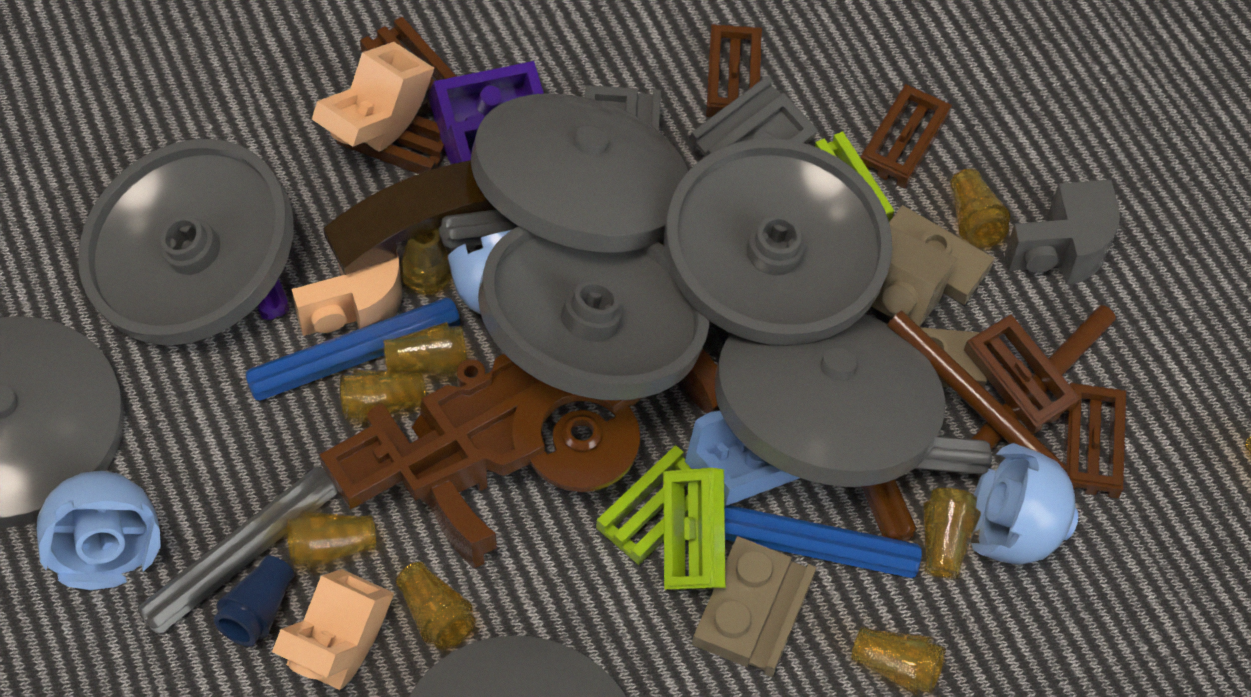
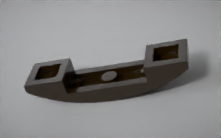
[323,160,496,275]

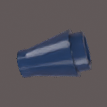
[214,555,294,646]

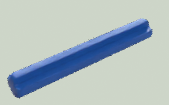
[245,298,460,400]
[724,505,922,578]

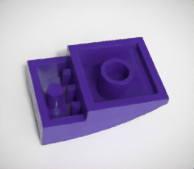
[428,61,544,164]

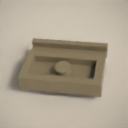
[692,536,817,678]

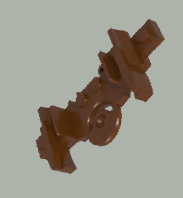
[319,349,720,568]

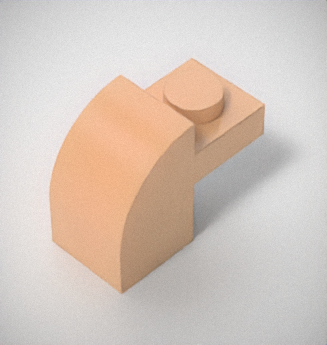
[312,42,435,152]
[292,253,402,336]
[272,569,394,690]

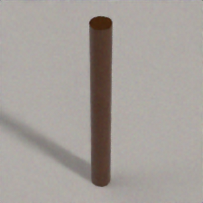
[971,305,1116,450]
[887,310,1068,470]

